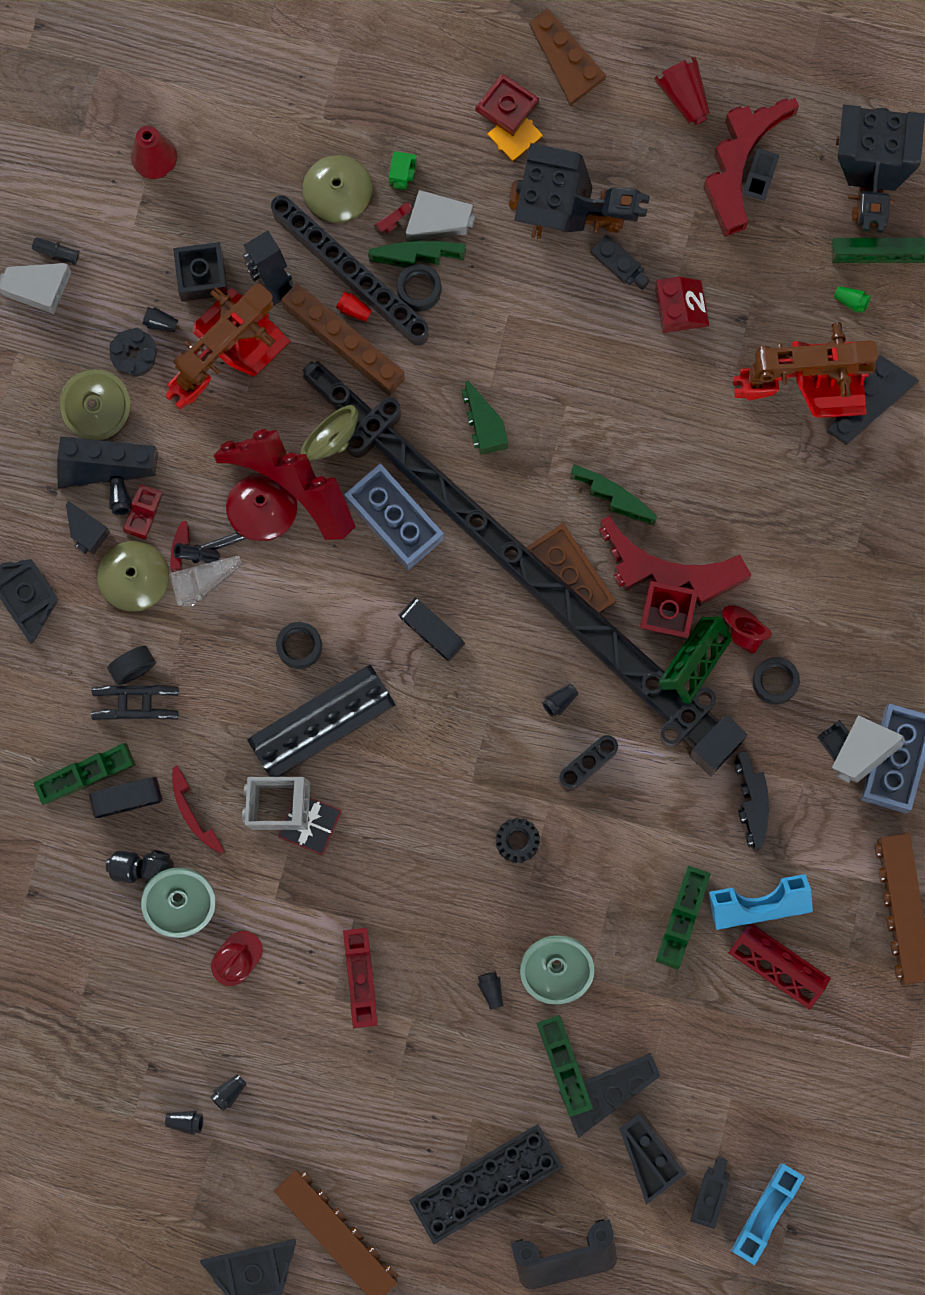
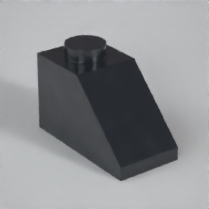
[66,501,110,555]

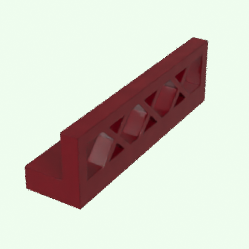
[728,924,831,1010]

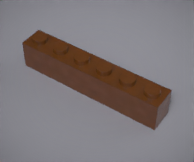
[281,283,405,397]
[874,833,925,985]
[274,1170,398,1295]

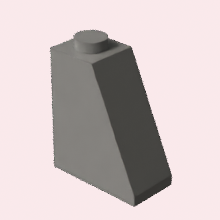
[406,190,476,242]
[0,263,71,314]
[832,715,905,783]

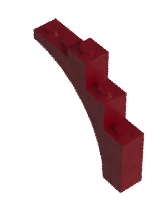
[703,98,799,237]
[213,429,356,540]
[598,516,751,606]

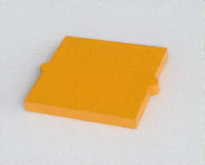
[487,118,543,162]

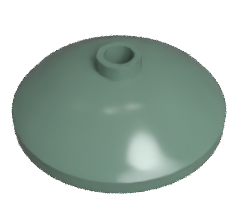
[141,868,215,938]
[520,936,594,1004]

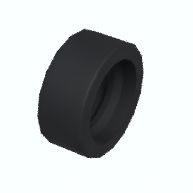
[397,264,442,312]
[276,622,322,669]
[107,645,156,685]
[753,657,800,705]

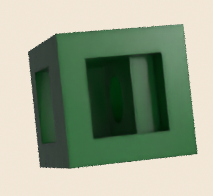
[389,151,417,190]

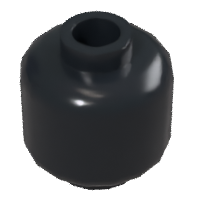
[139,850,174,885]
[106,851,142,884]

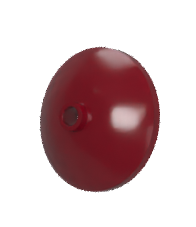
[226,473,298,541]

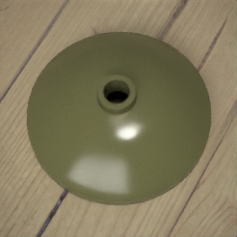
[303,155,372,223]
[59,369,130,440]
[301,405,358,460]
[97,541,169,612]

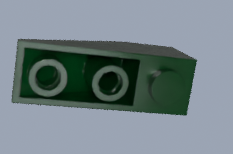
[462,381,508,455]

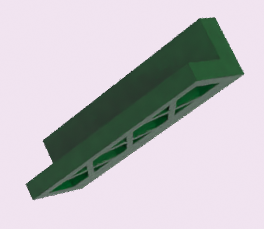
[832,238,925,263]
[658,616,732,704]

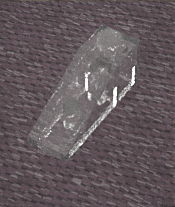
[169,555,243,607]

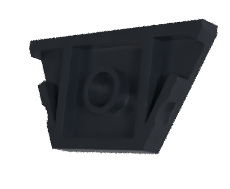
[0,559,59,644]
[200,1239,296,1295]

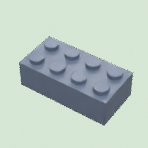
[344,463,444,571]
[860,704,925,814]

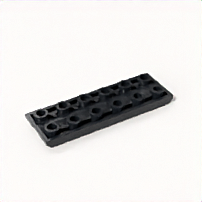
[247,665,396,777]
[409,1124,563,1244]

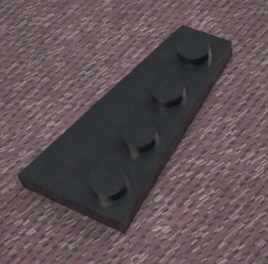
[827,355,919,445]
[559,1053,660,1138]

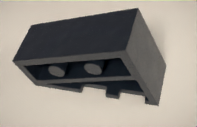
[243,230,294,305]
[620,1111,687,1205]

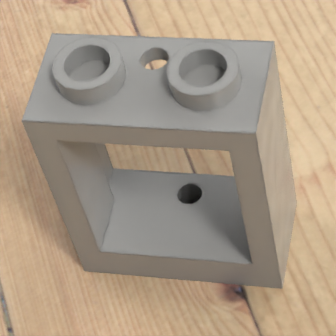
[242,777,311,830]

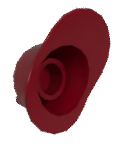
[722,605,772,654]
[211,931,263,986]

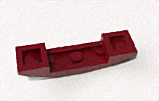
[172,765,226,855]
[343,928,378,1029]

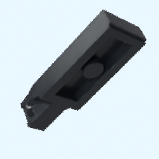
[590,234,649,290]
[690,1156,730,1229]

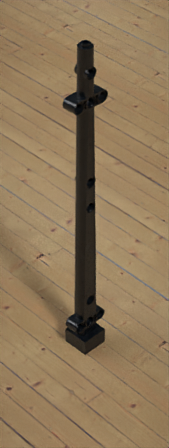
[303,361,748,777]

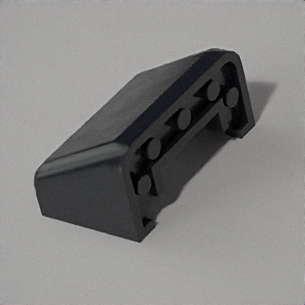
[510,1218,617,1289]

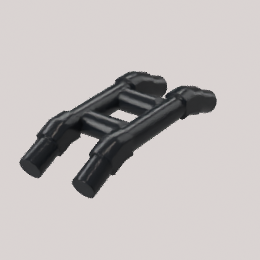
[91,685,179,720]

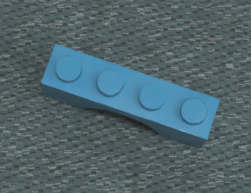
[709,874,813,930]
[730,1163,805,1265]

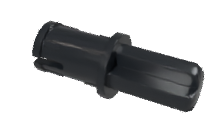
[32,237,80,265]
[173,543,220,564]

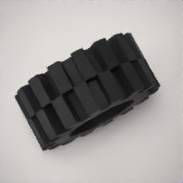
[496,818,540,863]

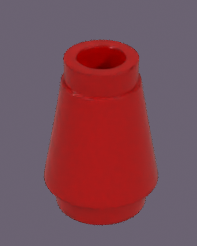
[336,292,372,322]

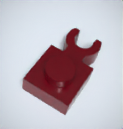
[373,202,413,234]

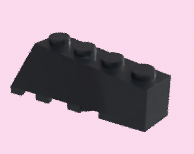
[57,436,158,489]

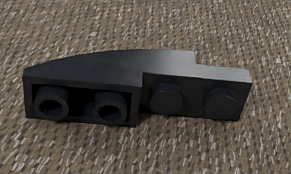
[733,751,769,852]

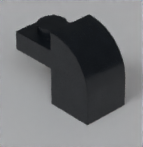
[743,148,779,201]

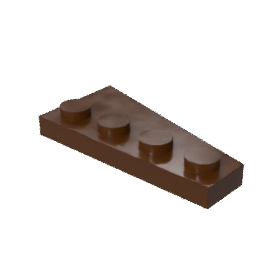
[529,8,606,106]
[526,523,616,613]

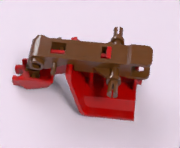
[165,284,291,410]
[733,322,878,418]

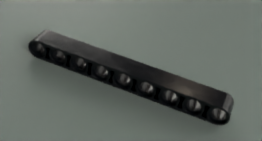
[271,195,429,346]

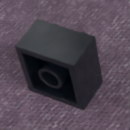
[173,242,228,302]

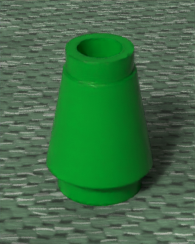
[834,286,871,313]

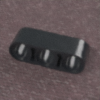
[398,598,465,661]
[559,735,618,791]
[89,777,163,818]

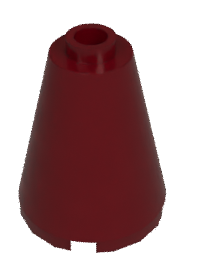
[654,57,710,126]
[131,126,177,179]

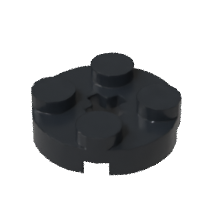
[109,328,157,377]

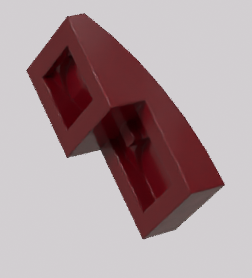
[123,484,163,540]
[170,521,190,574]

